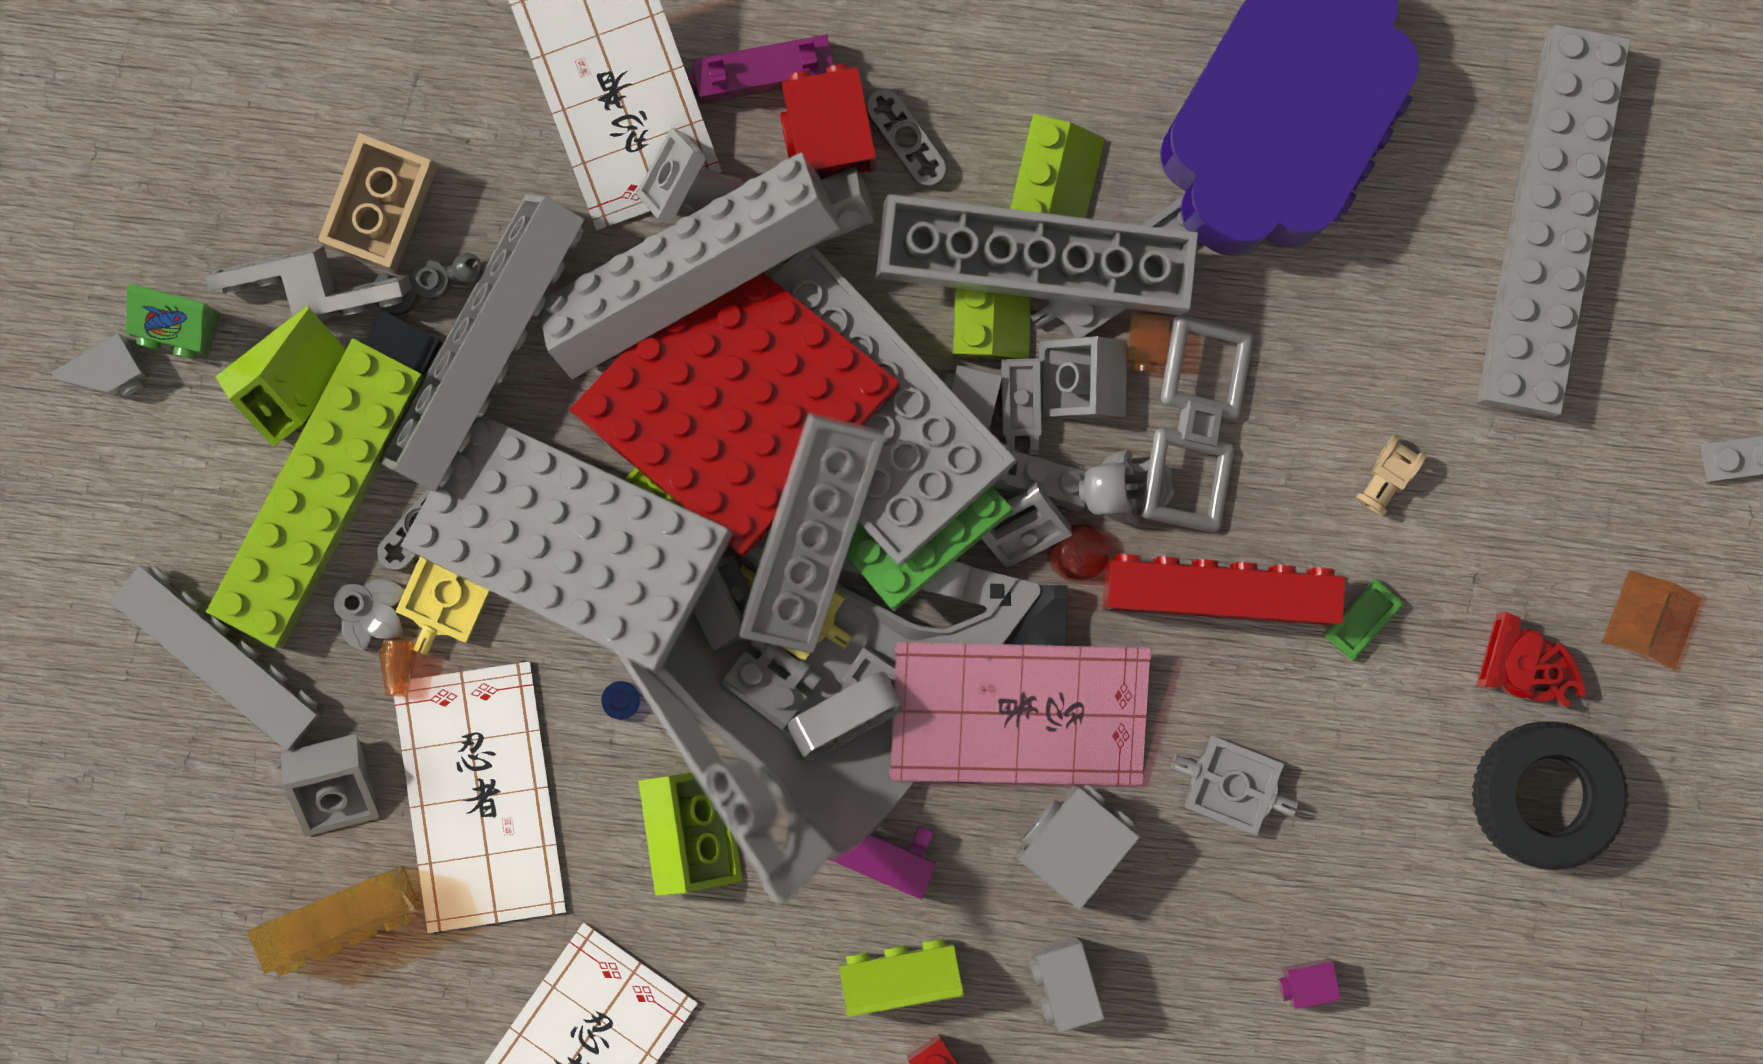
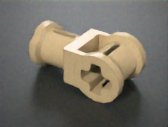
[1355,435,1426,517]

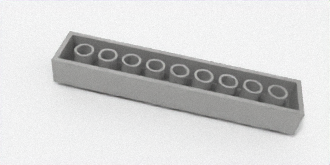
[1476,24,1630,418]

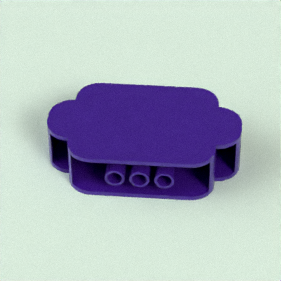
[1160,0,1419,256]

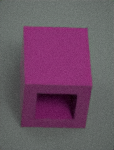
[1279,959,1341,1009]

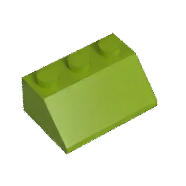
[1010,113,1105,218]
[952,288,1031,360]
[638,772,743,896]
[839,938,963,1017]

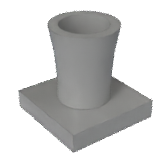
[636,127,744,225]

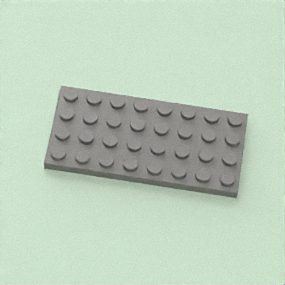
[771,246,1017,567]
[401,415,733,674]

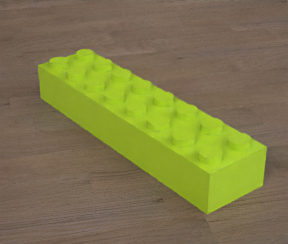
[206,338,425,649]

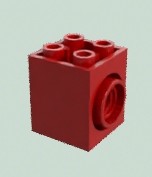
[780,64,876,180]

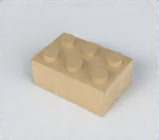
[317,133,437,274]

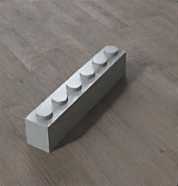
[109,565,323,751]

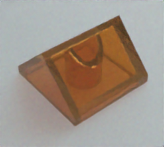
[1602,571,1702,670]

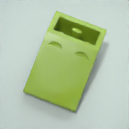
[215,305,346,447]

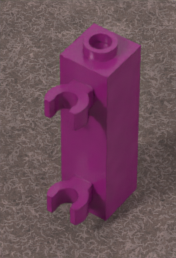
[687,34,833,104]
[828,826,937,900]

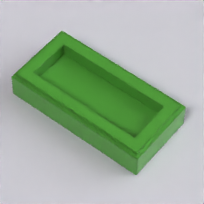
[1323,578,1404,661]

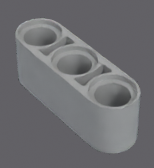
[787,672,903,761]

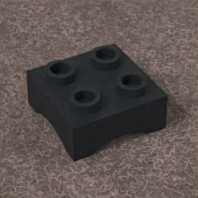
[990,583,1068,646]

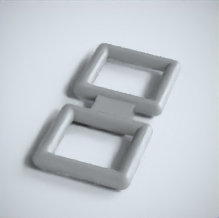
[1141,314,1253,533]

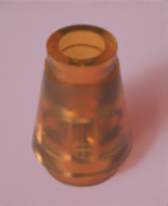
[378,640,417,697]

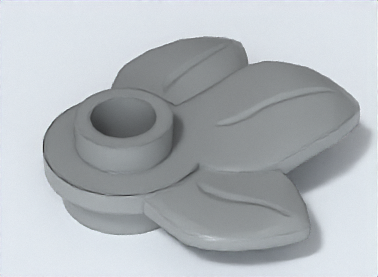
[333,579,405,651]

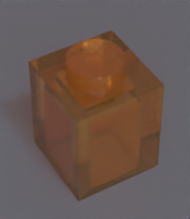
[1127,314,1170,373]

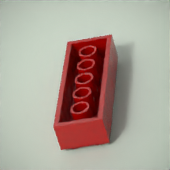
[1102,554,1345,626]

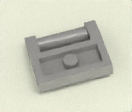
[982,481,1072,568]

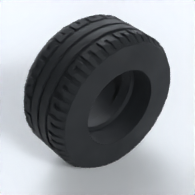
[1472,721,1629,870]

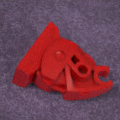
[1476,612,1586,707]

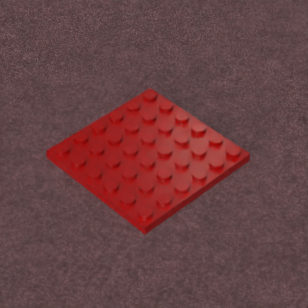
[570,272,900,558]

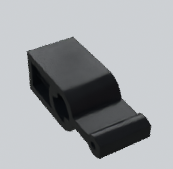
[364,310,443,376]

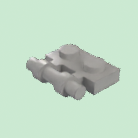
[721,640,821,730]

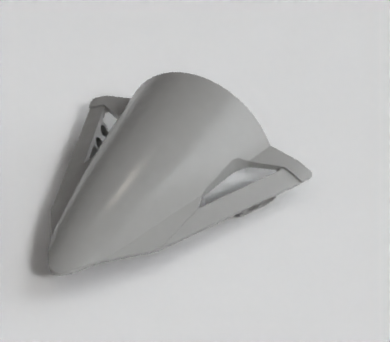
[617,545,1041,905]

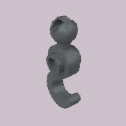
[374,253,482,315]

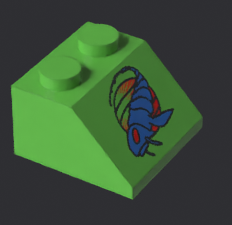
[126,283,220,360]

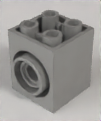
[1015,785,1139,910]

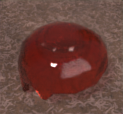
[1047,524,1110,581]

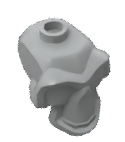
[1079,450,1175,524]

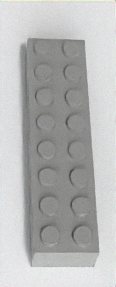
[539,152,839,379]
[378,194,585,492]
[876,194,1198,315]

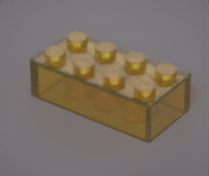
[246,865,421,977]

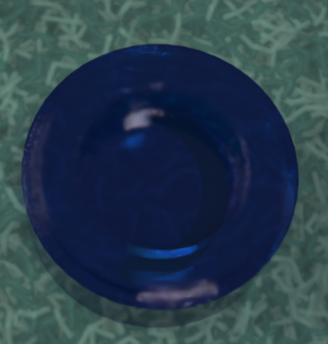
[601,681,641,720]

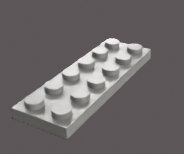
[738,413,886,653]

